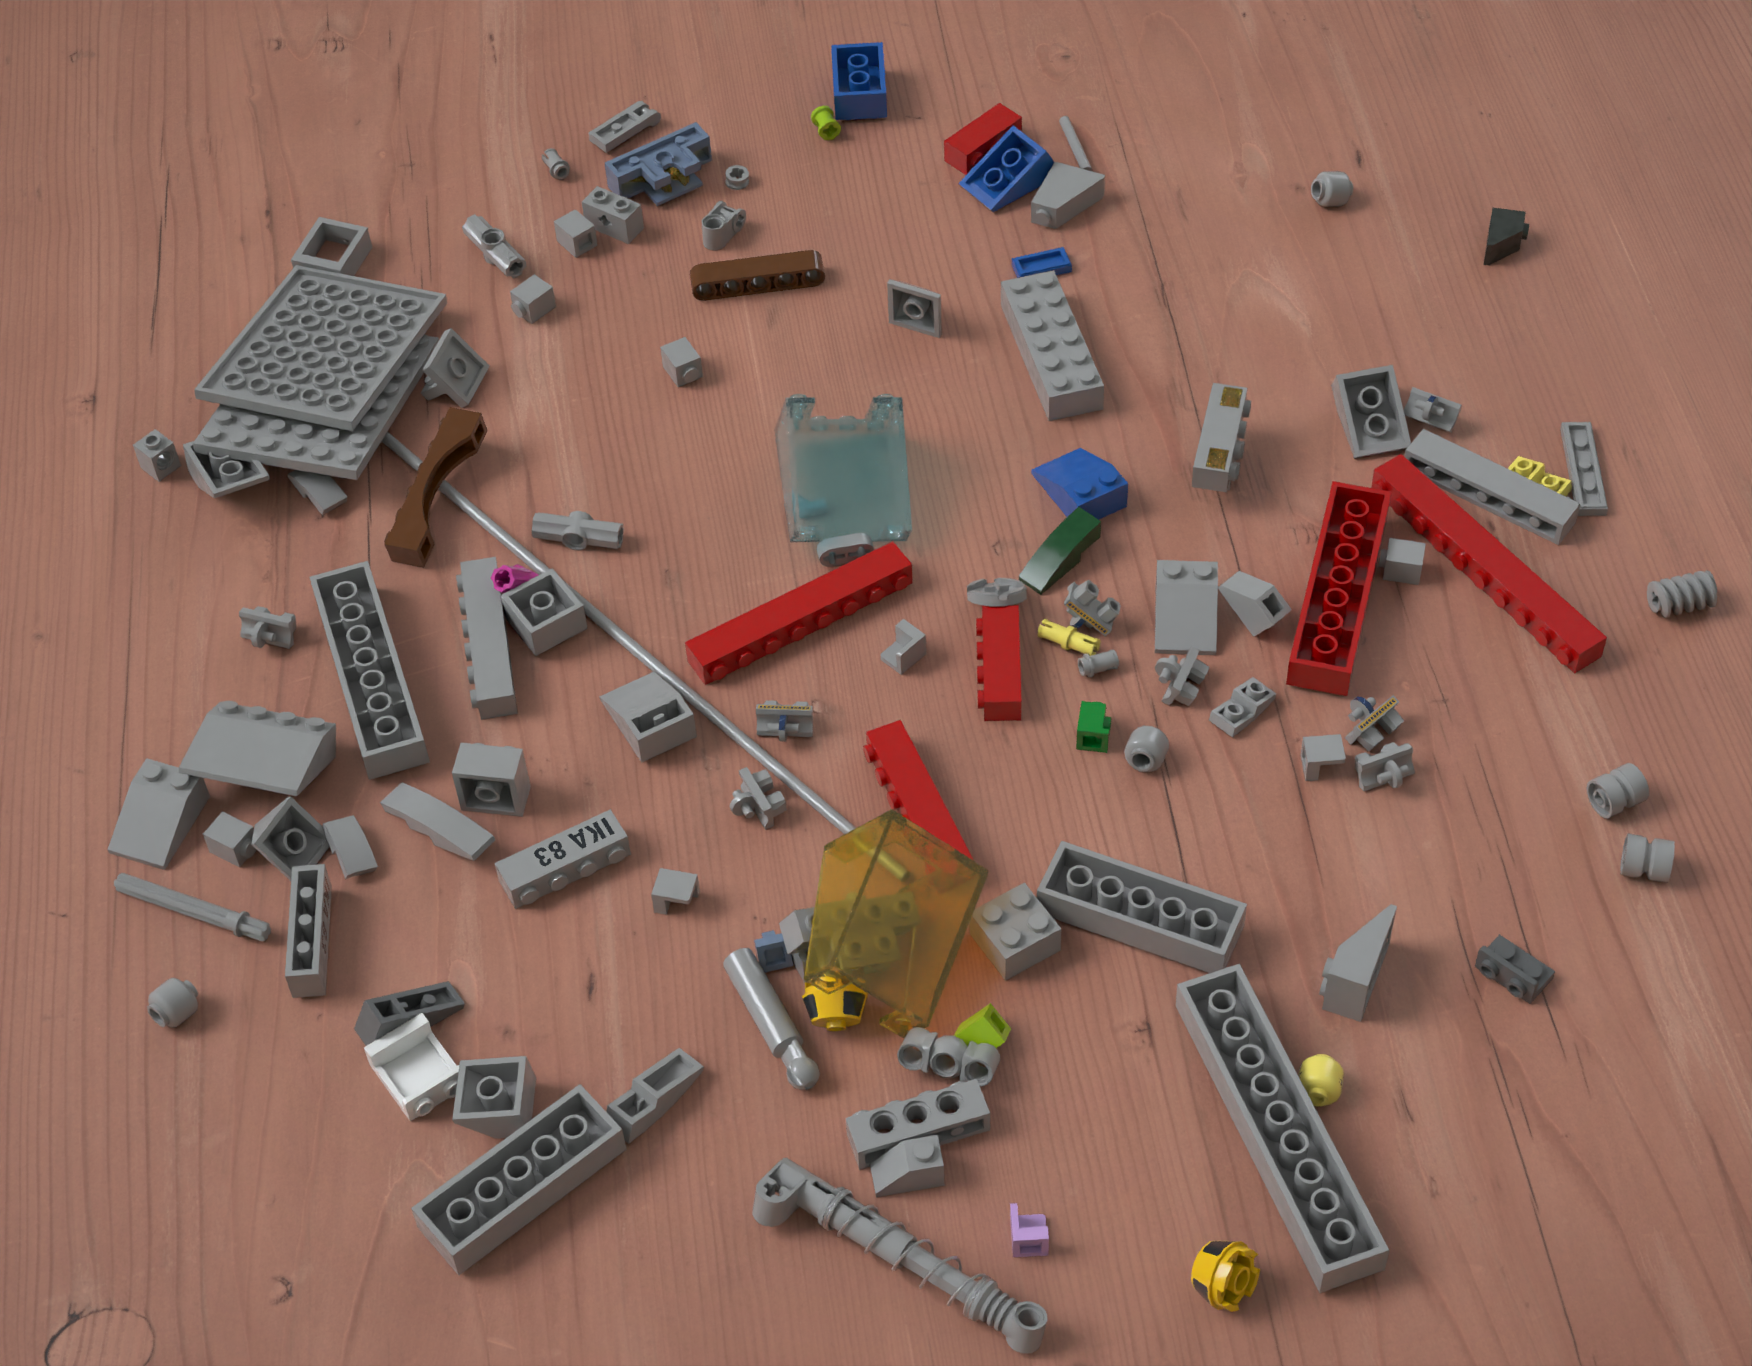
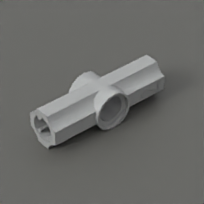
[462,214,526,279]
[532,511,624,550]

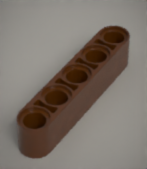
[689,250,825,301]

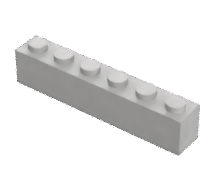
[1405,429,1580,545]
[456,557,518,720]

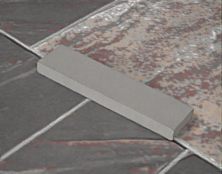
[1560,422,1608,516]

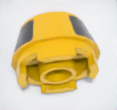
[802,976,868,1031]
[1191,1241,1260,1312]

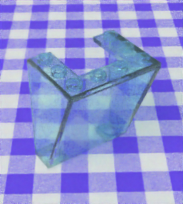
[774,394,912,542]

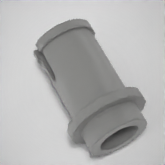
[542,148,570,179]
[1078,650,1119,678]

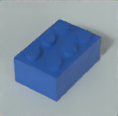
[831,42,887,120]

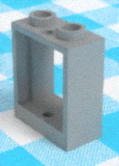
[291,217,372,276]

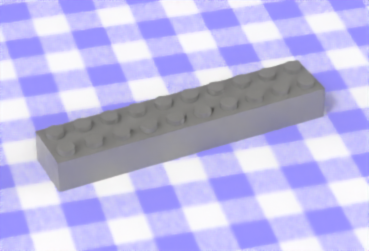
[1175,964,1389,1293]

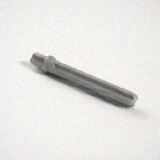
[114,873,271,941]

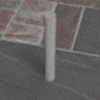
[1059,116,1092,171]

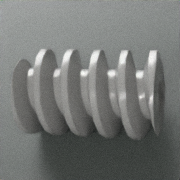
[1647,570,1717,618]

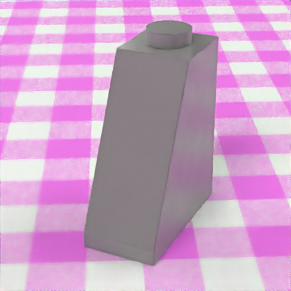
[1031,162,1105,229]

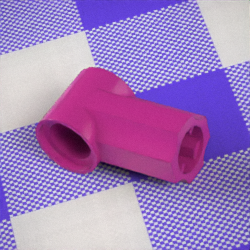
[491,564,539,593]

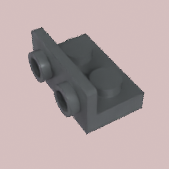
[1475,934,1555,1004]

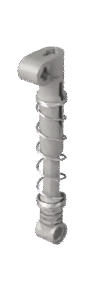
[752,1157,1047,1354]

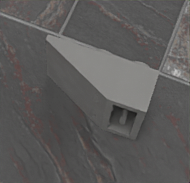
[600,672,697,763]

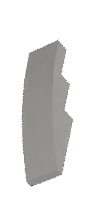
[380,782,496,861]

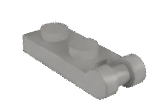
[588,101,661,153]

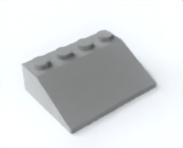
[179,701,336,796]

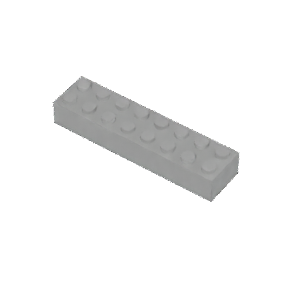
[309,561,430,780]

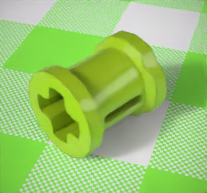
[811,105,841,140]

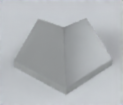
[887,279,942,338]
[251,796,330,881]

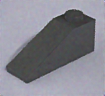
[354,981,465,1046]

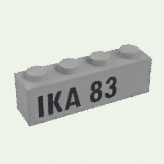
[495,809,631,909]
[285,864,332,998]

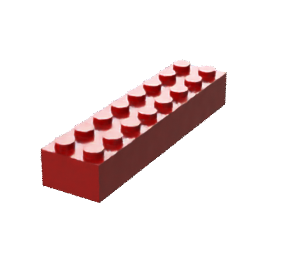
[1286,481,1392,696]

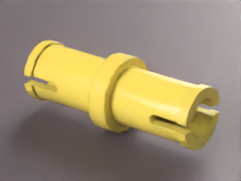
[1037,619,1101,656]

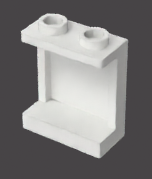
[364,1013,459,1121]

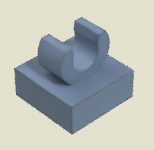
[754,930,793,973]

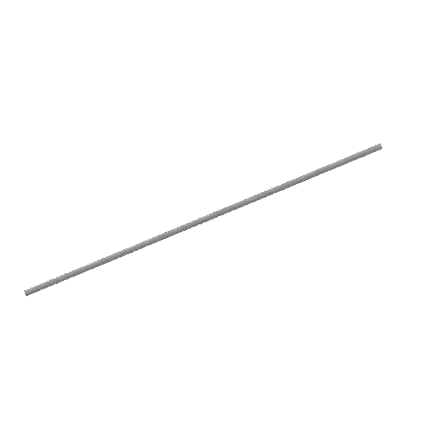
[382,432,909,882]

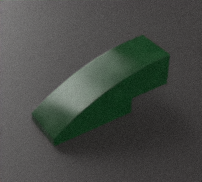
[1019,507,1101,595]

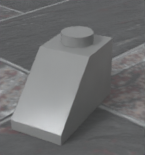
[870,1135,945,1197]

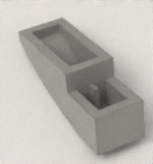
[606,1048,704,1144]

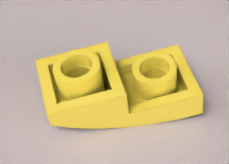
[1508,456,1572,496]

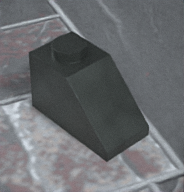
[1483,207,1529,265]

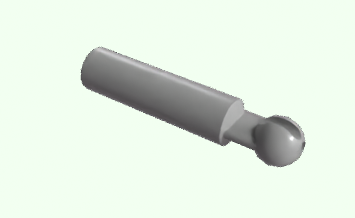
[723,948,820,1090]

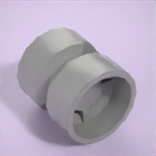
[1586,763,1649,819]
[1620,833,1675,883]

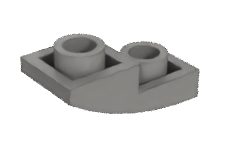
[287,470,347,515]
[1209,677,1276,737]
[322,815,378,879]

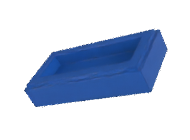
[1012,247,1072,278]

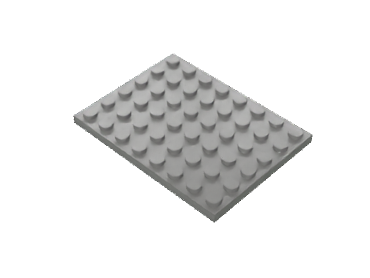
[194,265,447,431]
[193,334,439,480]

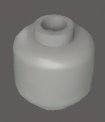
[1311,171,1353,207]
[1124,726,1169,772]
[147,978,198,1028]

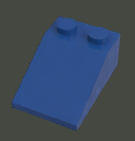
[958,125,1054,212]
[1031,448,1128,520]

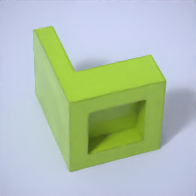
[954,1003,1011,1048]

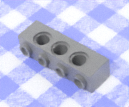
[845,1079,990,1170]

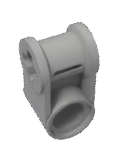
[702,201,746,250]

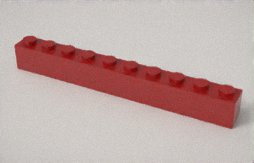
[1371,454,1607,674]

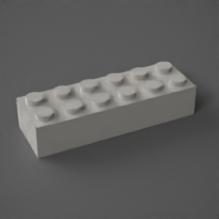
[1001,270,1104,421]
[1037,841,1247,973]
[411,1084,626,1275]

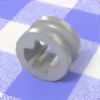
[725,165,749,190]

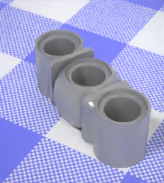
[897,1027,1000,1087]

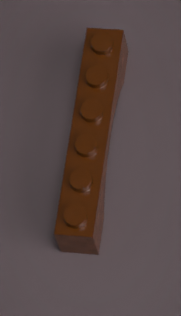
[384,407,488,568]

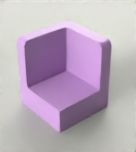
[1010,1203,1049,1257]

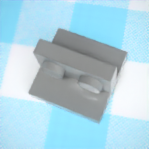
[421,328,490,408]

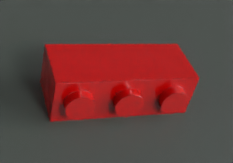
[944,103,1022,175]

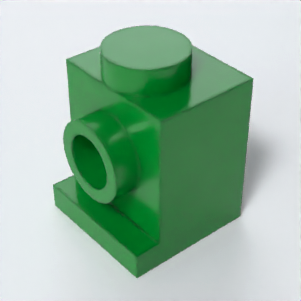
[1076,701,1111,753]

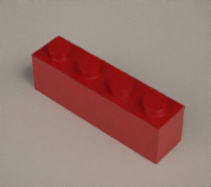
[976,605,1022,721]

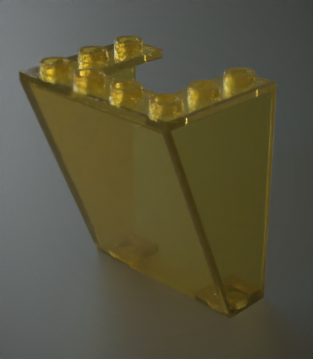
[804,809,988,1038]

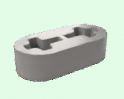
[816,533,874,567]

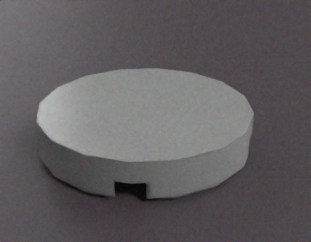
[967,578,1027,606]

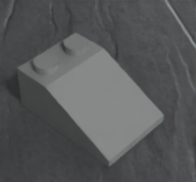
[1331,365,1411,459]
[183,441,270,498]
[1155,560,1218,655]
[107,758,210,870]
[1319,904,1397,1022]

